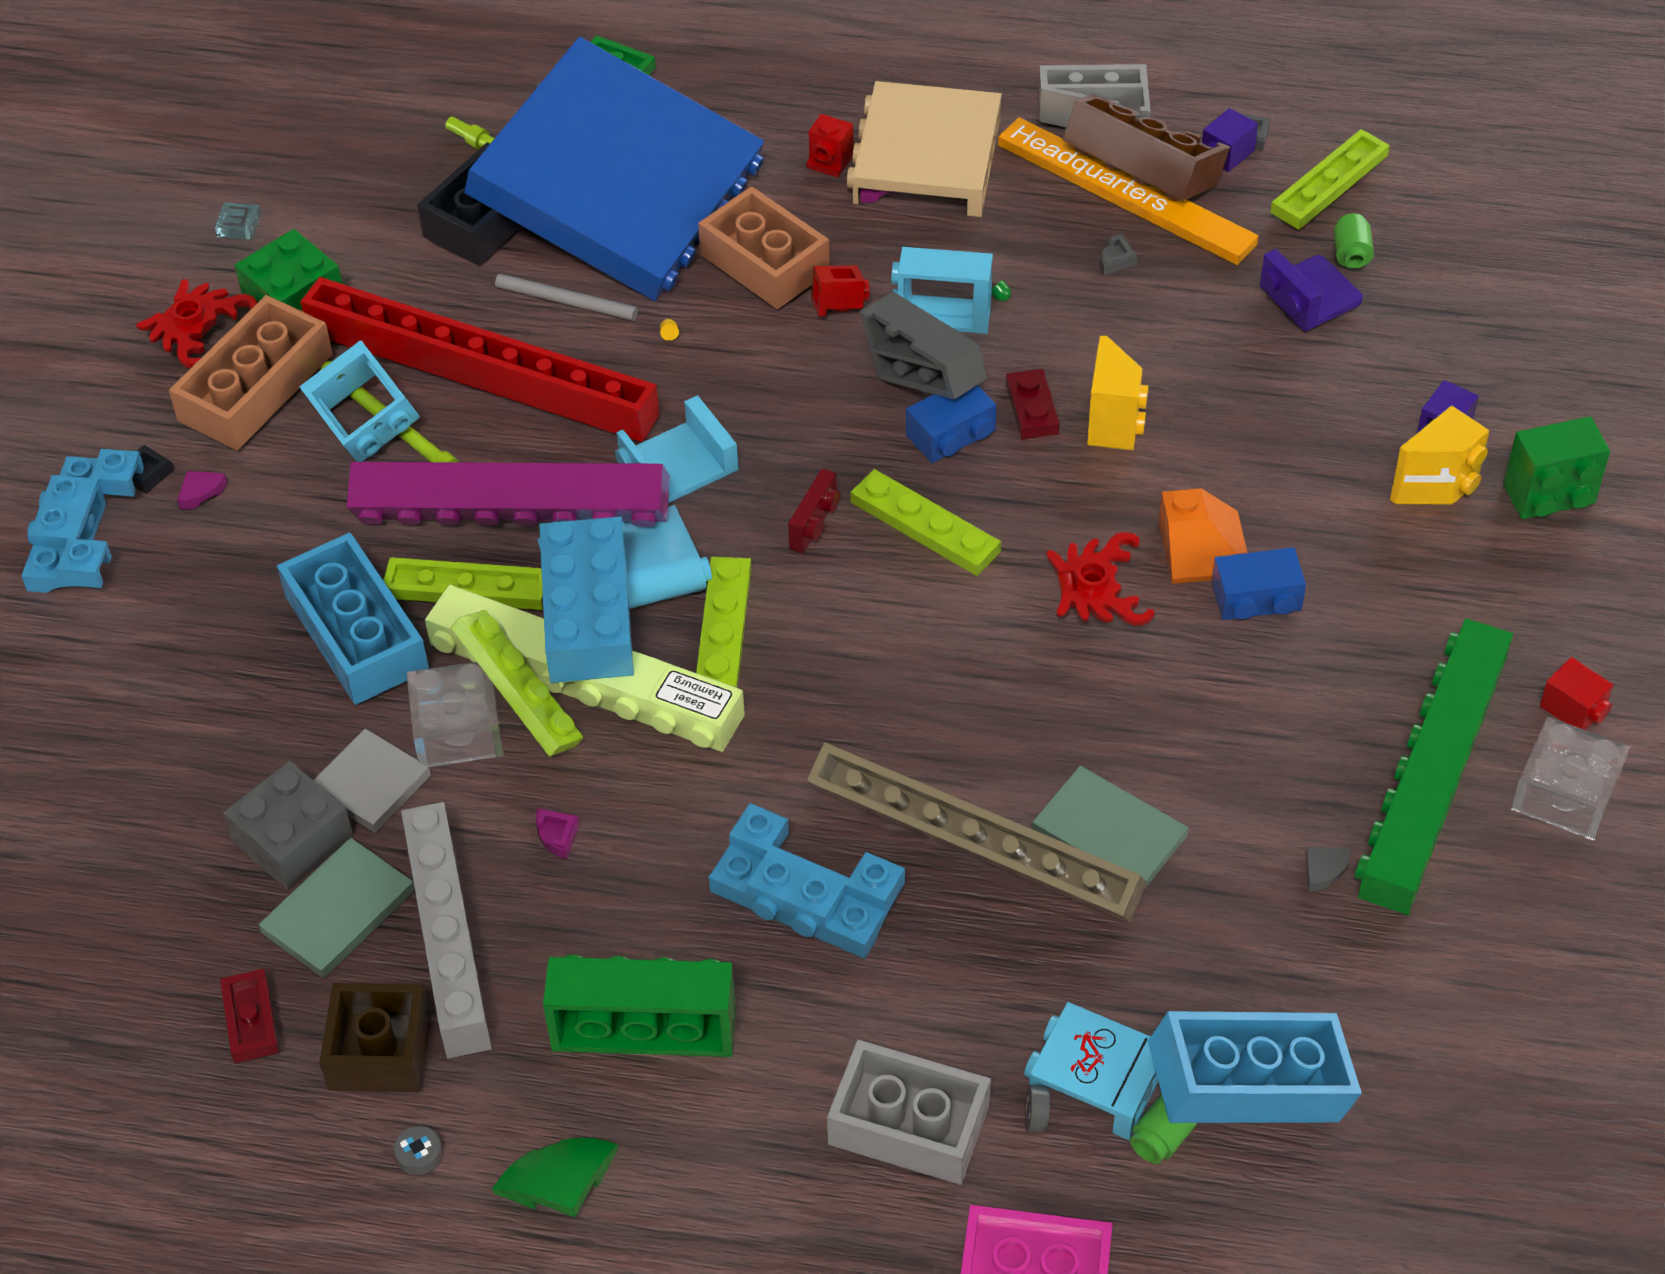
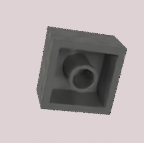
[223,760,354,890]

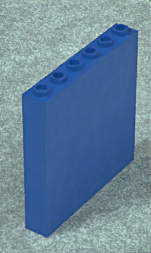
[465,36,764,301]

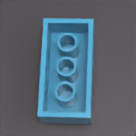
[539,517,634,683]
[277,532,429,705]
[1148,1011,1362,1123]

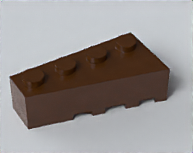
[1063,94,1230,201]

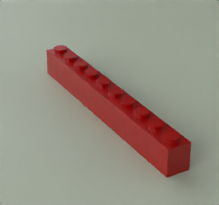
[300,277,659,442]

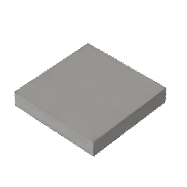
[313,728,431,833]

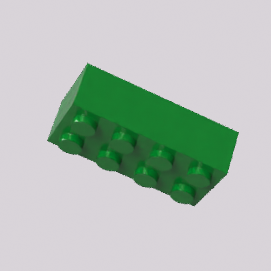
[543,955,736,1057]

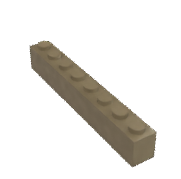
[807,742,1147,924]

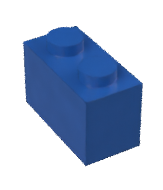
[906,385,996,463]
[1211,547,1306,620]

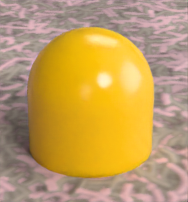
[659,319,679,341]

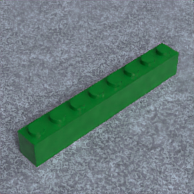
[1354,618,1514,916]

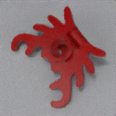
[136,279,257,369]
[1046,532,1155,626]

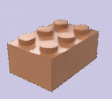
[698,186,830,310]

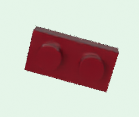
[1006,368,1060,440]
[788,468,841,554]
[220,968,280,1064]

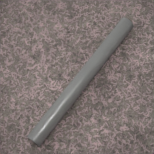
[495,273,638,321]

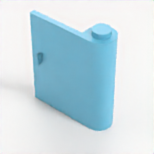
[537,505,712,609]

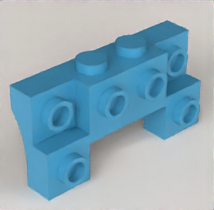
[21,449,144,593]
[709,803,905,959]

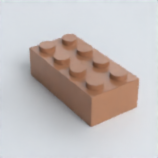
[168,295,333,451]

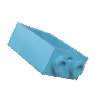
[891,247,993,334]
[299,340,420,462]

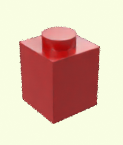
[1540,657,1614,734]

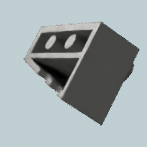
[859,291,987,400]

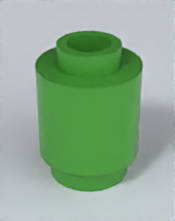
[1334,213,1374,268]
[1130,1094,1197,1164]

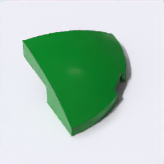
[492,1138,619,1218]

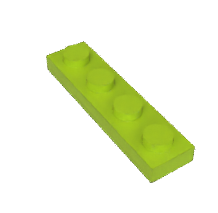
[1270,129,1390,230]
[850,469,1001,576]
[384,557,543,610]
[696,557,752,688]
[451,610,584,757]

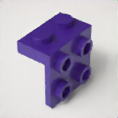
[1260,249,1363,332]

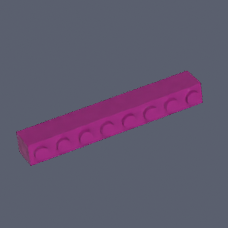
[346,462,670,527]

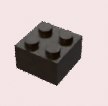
[319,983,430,1092]

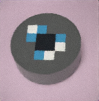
[1025,1084,1050,1132]
[394,1126,442,1175]

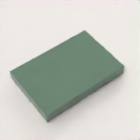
[1032,765,1189,888]
[258,838,415,979]

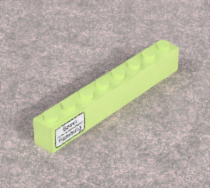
[425,585,745,752]

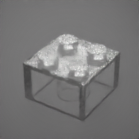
[406,662,504,767]
[1511,717,1630,840]

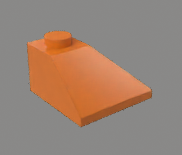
[1158,488,1248,584]

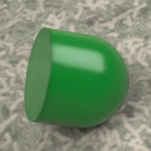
[992,280,1011,302]

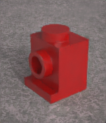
[806,114,854,178]
[811,265,870,316]

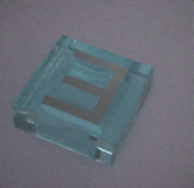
[214,202,261,239]

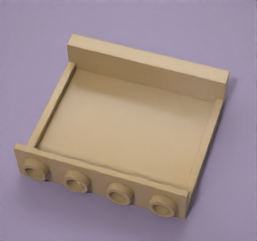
[847,81,1002,217]

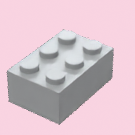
[827,1039,991,1185]

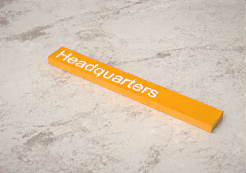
[998,117,1259,266]

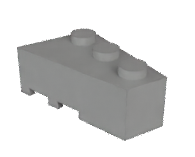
[1038,64,1151,127]

